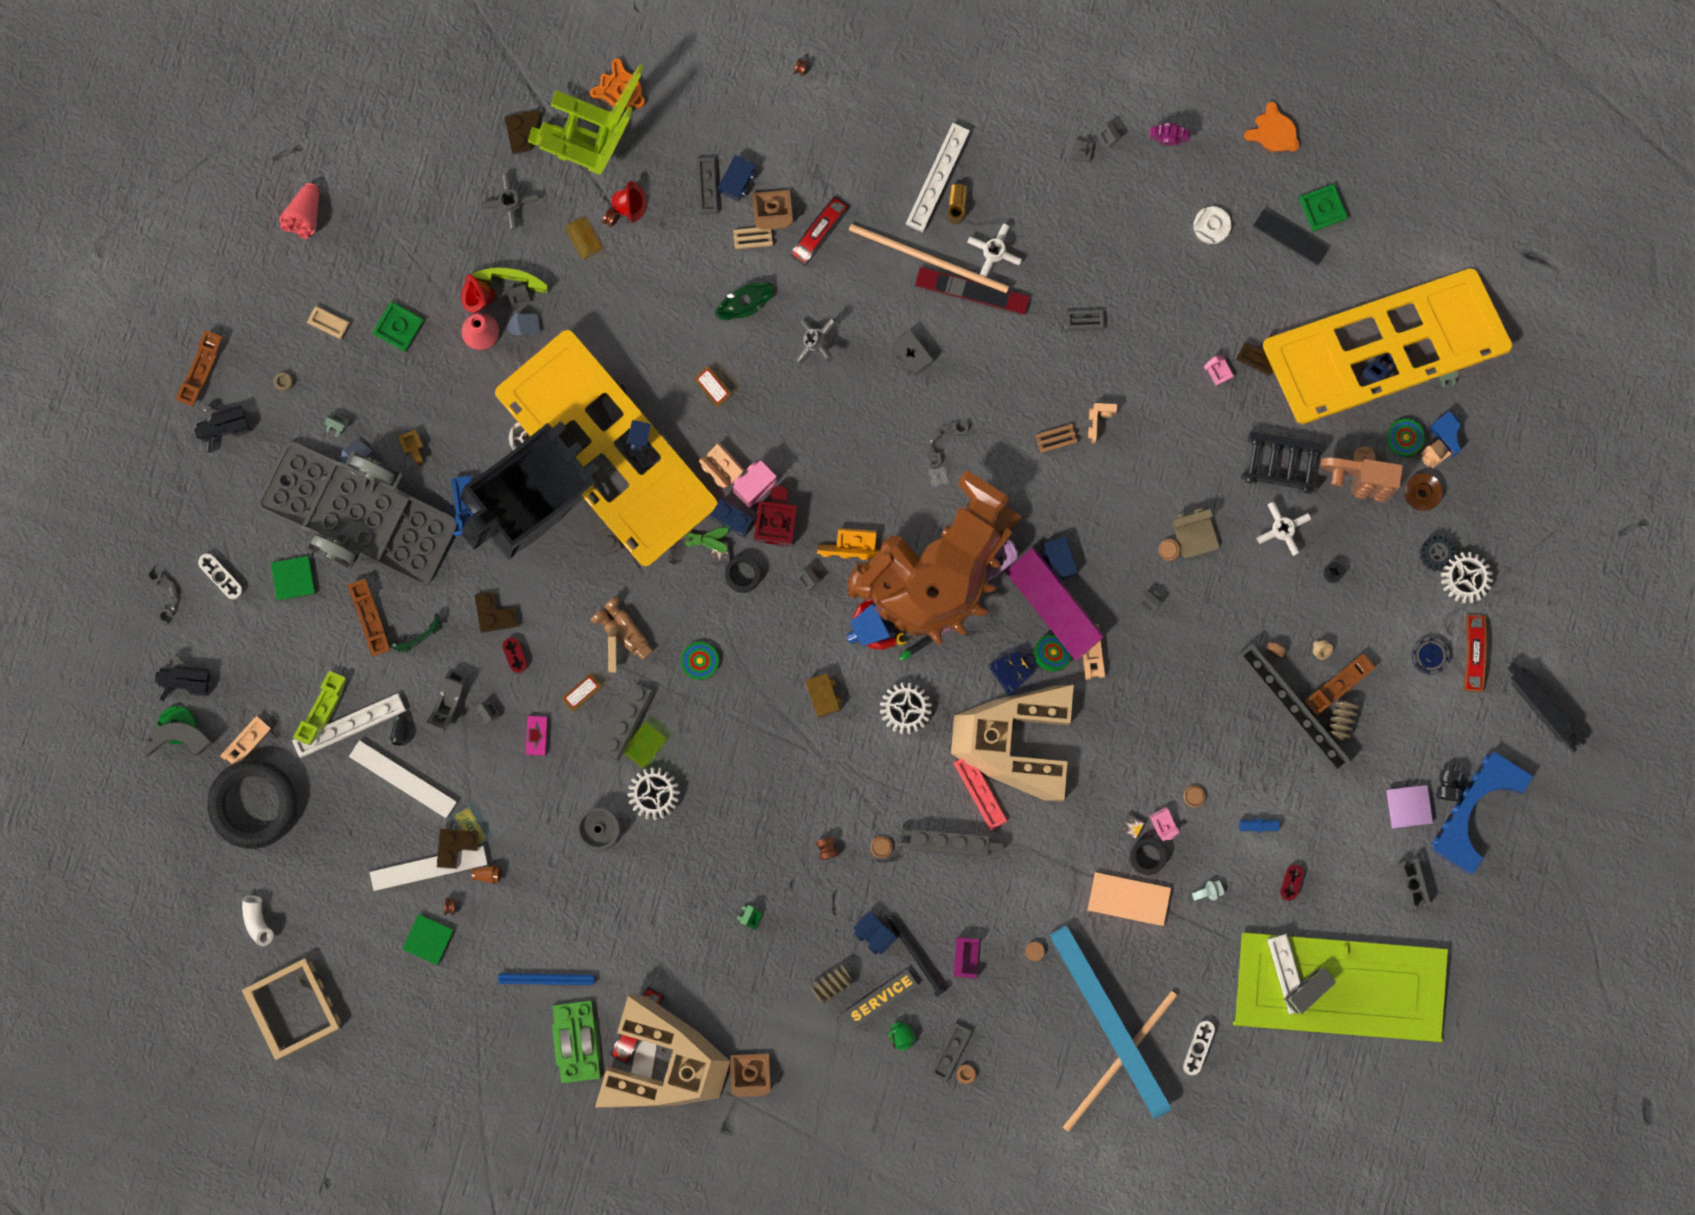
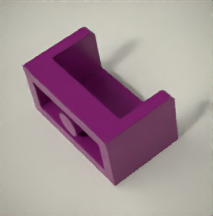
[953,938,980,979]

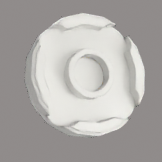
[1194,206,1231,244]

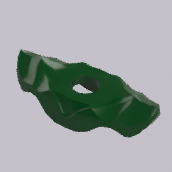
[715,282,774,321]

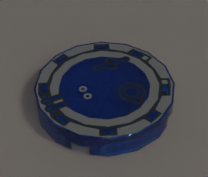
[1411,637,1450,675]

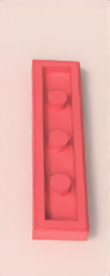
[953,759,1007,831]

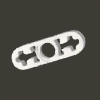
[198,554,243,600]
[1183,1021,1215,1075]

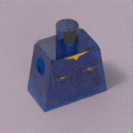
[989,652,1037,696]

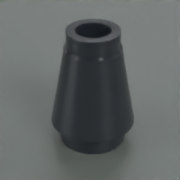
[389,716,409,746]

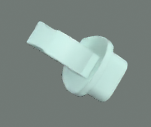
[1192,880,1224,901]

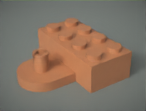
[1320,458,1403,503]

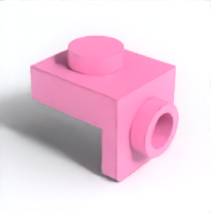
[1149,807,1180,841]

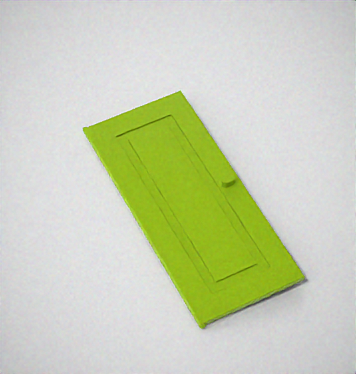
[1233,933,1448,1042]

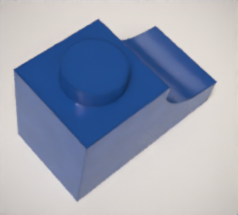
[1429,411,1461,457]

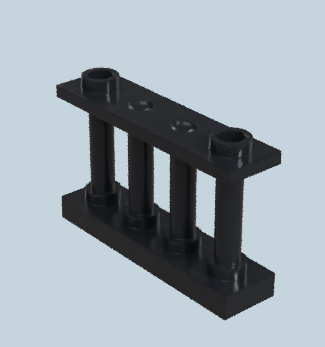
[1241,431,1326,494]

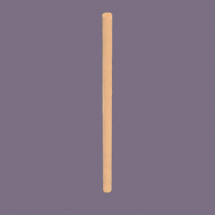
[849,224,1009,293]
[1063,991,1178,1132]

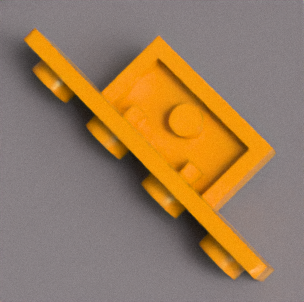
[817,528,881,560]

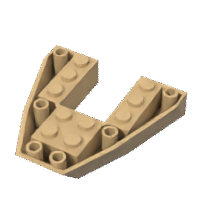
[951,685,1074,802]
[595,992,730,1108]

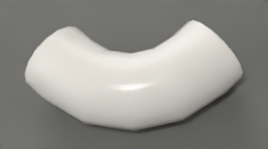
[242,896,273,946]

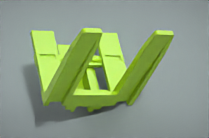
[528,64,643,175]

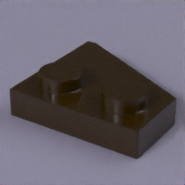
[504,109,541,155]

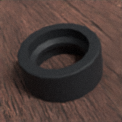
[725,555,761,593]
[1130,838,1167,875]

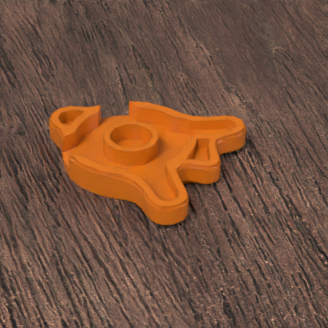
[590,58,645,110]
[1244,102,1299,153]

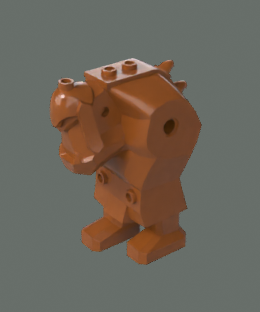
[846,470,1021,644]

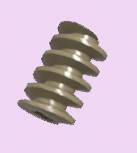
[1327,701,1359,743]
[809,964,852,1005]

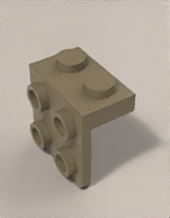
[1172,508,1219,559]

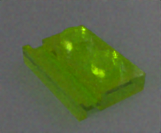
[623,722,667,769]

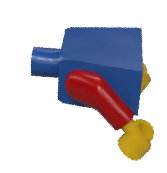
[846,600,907,650]

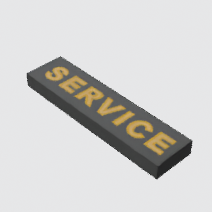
[843,969,918,1029]

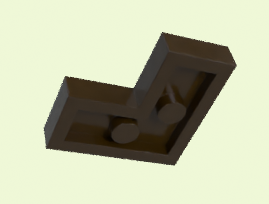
[1236,334,1274,377]
[474,592,519,633]
[437,829,479,869]

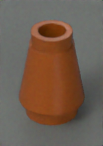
[472,865,501,884]

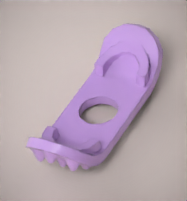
[985,539,1018,581]

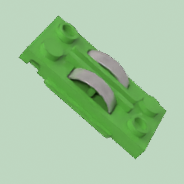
[552,1001,601,1083]

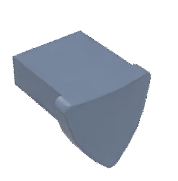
[507,313,540,336]
[341,439,372,464]

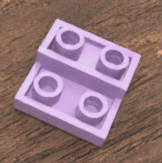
[1386,785,1433,828]

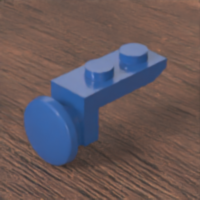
[451,476,472,536]

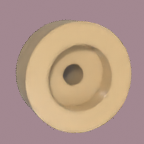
[1313,640,1333,660]

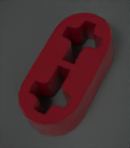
[502,638,527,674]
[1280,865,1303,901]

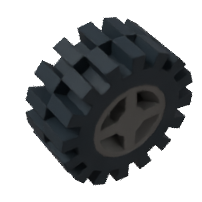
[1419,535,1456,571]

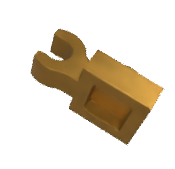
[398,430,424,466]

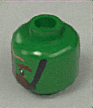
[888,1021,916,1051]

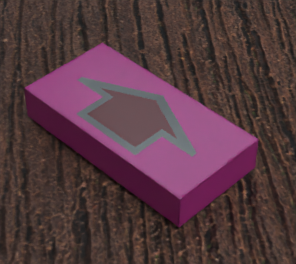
[526,716,547,756]

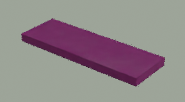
[1005,547,1105,661]

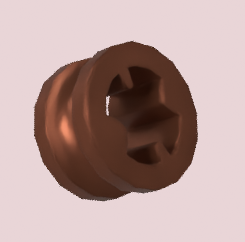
[794,58,808,77]
[602,208,618,228]
[444,897,456,915]

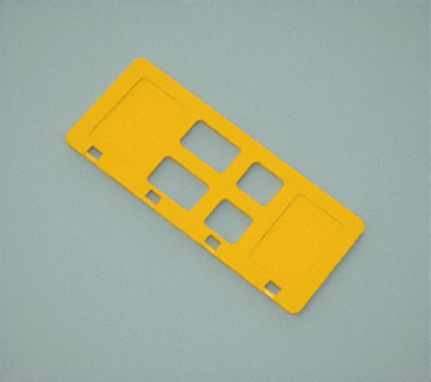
[1263,268,1512,424]
[495,330,717,566]

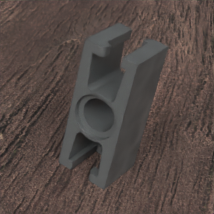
[1396,858,1431,911]
[1283,967,1336,1014]

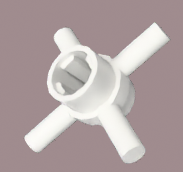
[967,224,1022,277]
[1256,502,1311,556]

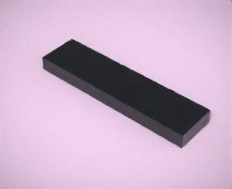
[1253,209,1328,266]

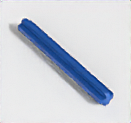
[498,973,595,985]

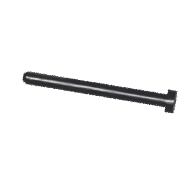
[888,915,947,997]

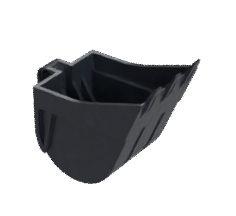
[460,422,598,560]

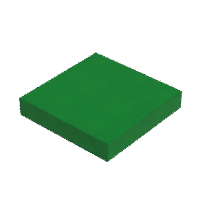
[1299,184,1348,233]
[372,301,425,353]
[271,556,315,601]
[402,914,454,966]

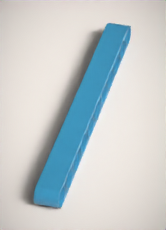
[1049,925,1172,1120]

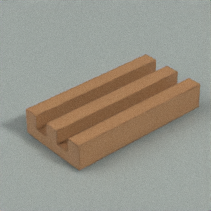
[1035,424,1078,454]

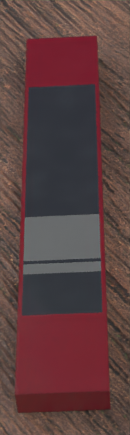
[915,267,1030,316]

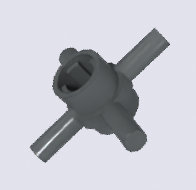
[481,173,538,230]
[796,317,837,363]

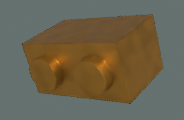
[805,673,842,718]

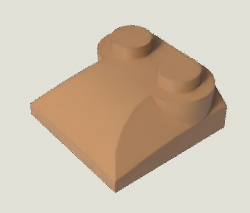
[752,190,793,230]
[730,1054,770,1097]

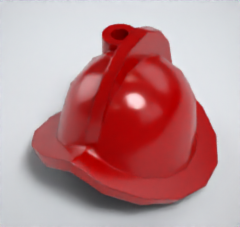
[611,181,646,223]
[461,274,496,313]

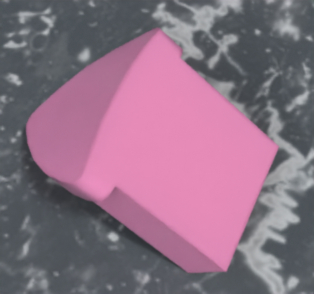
[1204,355,1234,386]

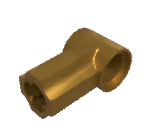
[947,184,967,224]

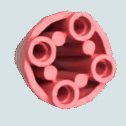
[279,183,320,239]
[461,312,500,350]

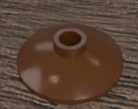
[1404,473,1442,511]

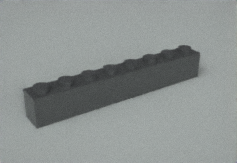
[1235,643,1352,777]

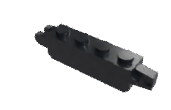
[599,372,654,469]
[1507,662,1586,752]

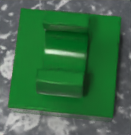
[737,905,763,930]

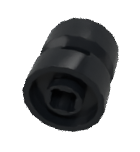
[1436,770,1465,802]

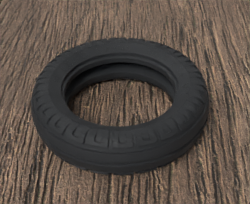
[207,760,297,849]

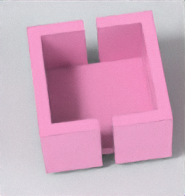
[733,460,777,509]

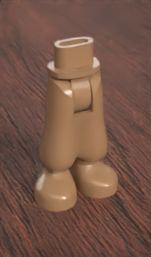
[590,596,653,660]

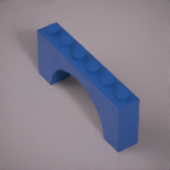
[1431,752,1533,875]

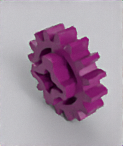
[1149,123,1191,146]

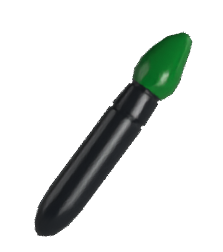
[898,636,933,661]

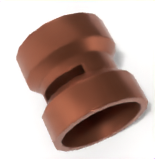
[816,837,839,861]

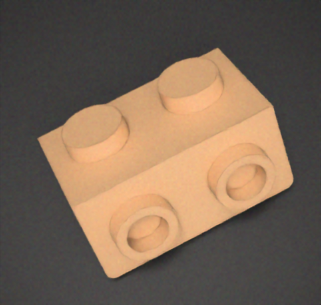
[699,443,746,488]

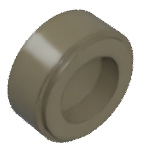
[273,372,293,392]

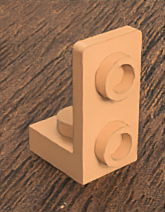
[1088,403,1117,444]
[1421,439,1451,469]

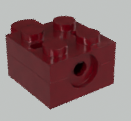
[754,486,797,547]

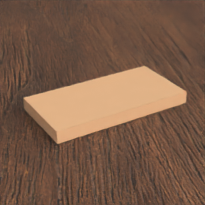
[1087,872,1171,926]

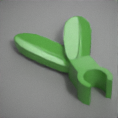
[685,528,729,553]

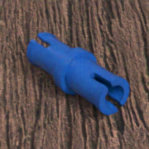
[1239,818,1279,833]

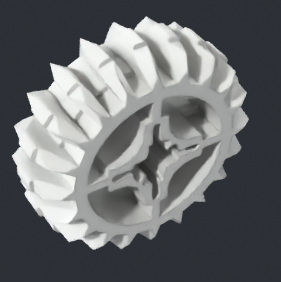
[1441,552,1493,604]
[880,682,932,734]
[628,768,680,820]

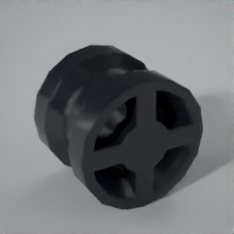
[1323,562,1344,583]

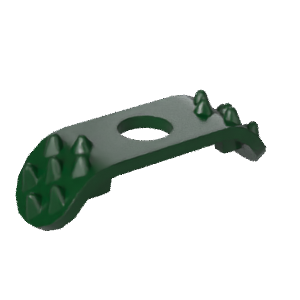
[391,613,441,653]

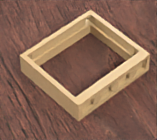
[242,959,341,1061]

